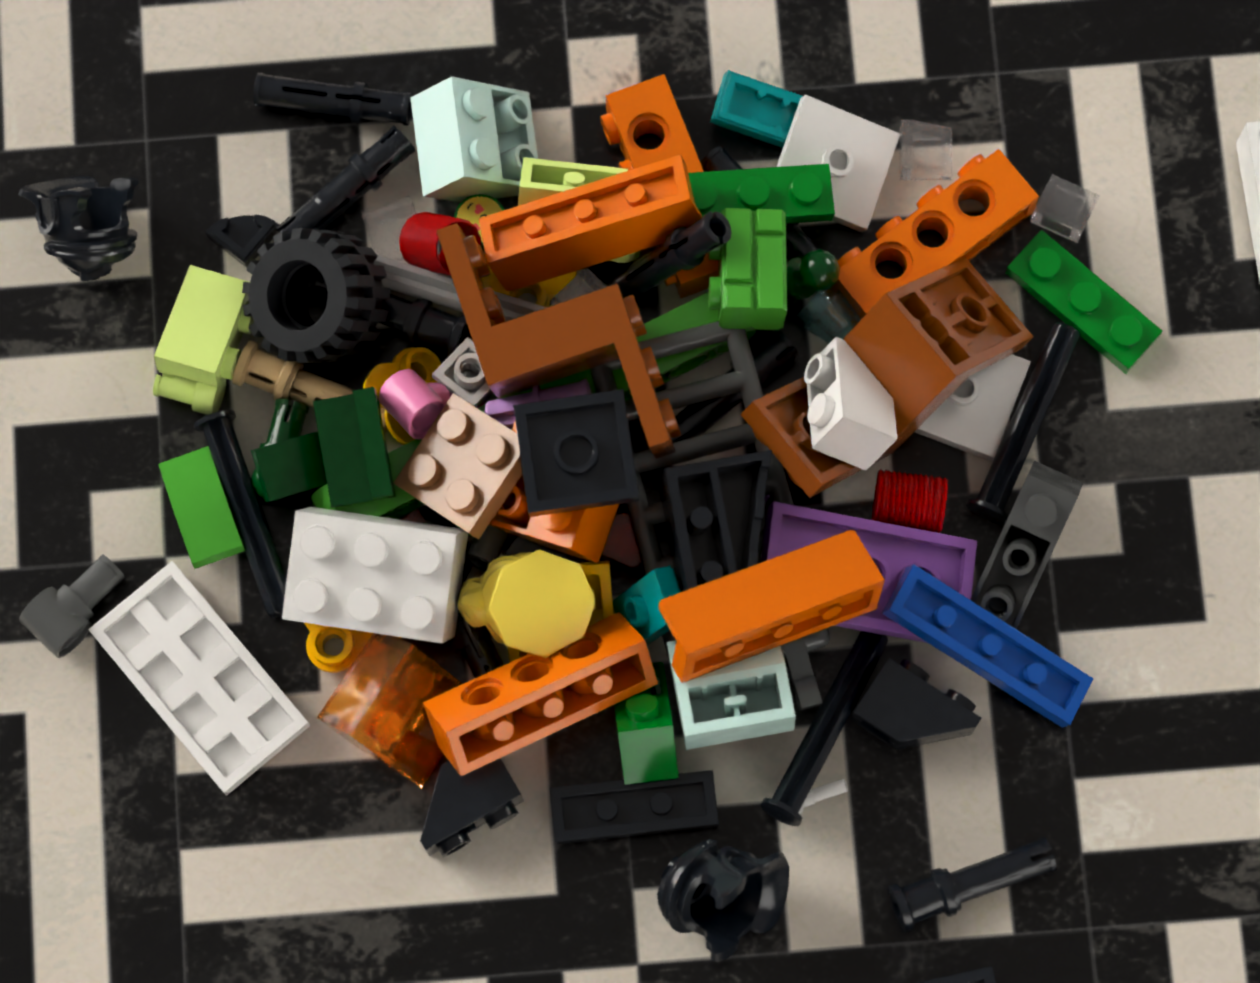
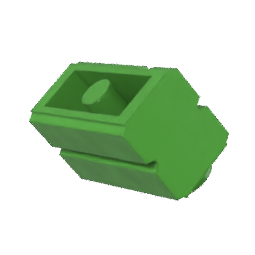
[708,208,787,330]

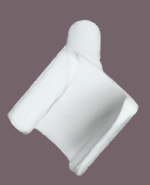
[798,779,848,815]

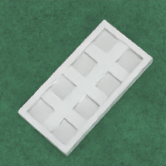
[88,561,311,795]

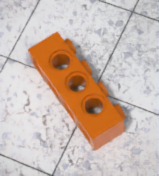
[600,74,718,299]
[831,149,1039,322]
[423,612,658,776]

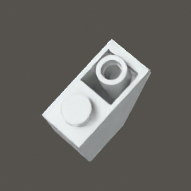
[804,337,898,470]

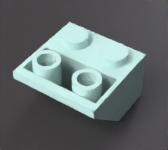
[411,77,538,203]
[666,640,796,750]

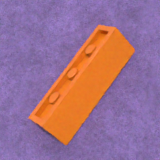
[478,154,703,291]
[658,530,885,683]

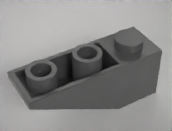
[971,461,1083,629]

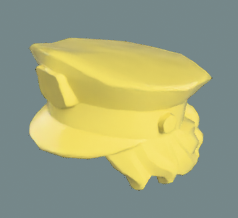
[457,549,596,658]

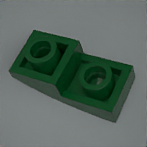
[250,431,327,502]

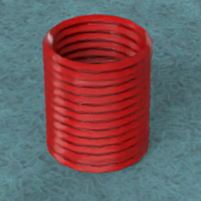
[399,212,482,276]
[872,469,948,533]

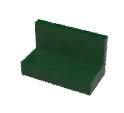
[313,387,396,508]

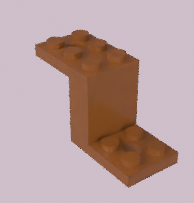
[436,223,682,459]
[740,257,1034,498]

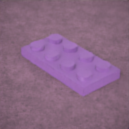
[760,501,977,643]

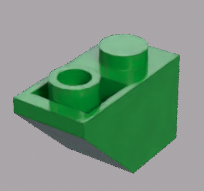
[614,662,679,785]

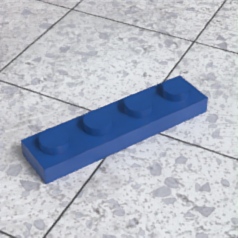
[882,564,1093,727]

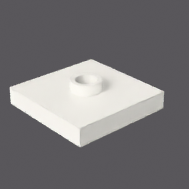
[776,95,900,233]
[915,354,1031,462]

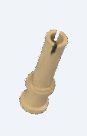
[232,340,387,433]

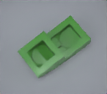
[158,446,245,569]

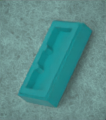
[710,70,803,148]
[613,565,680,646]

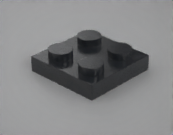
[513,389,640,517]

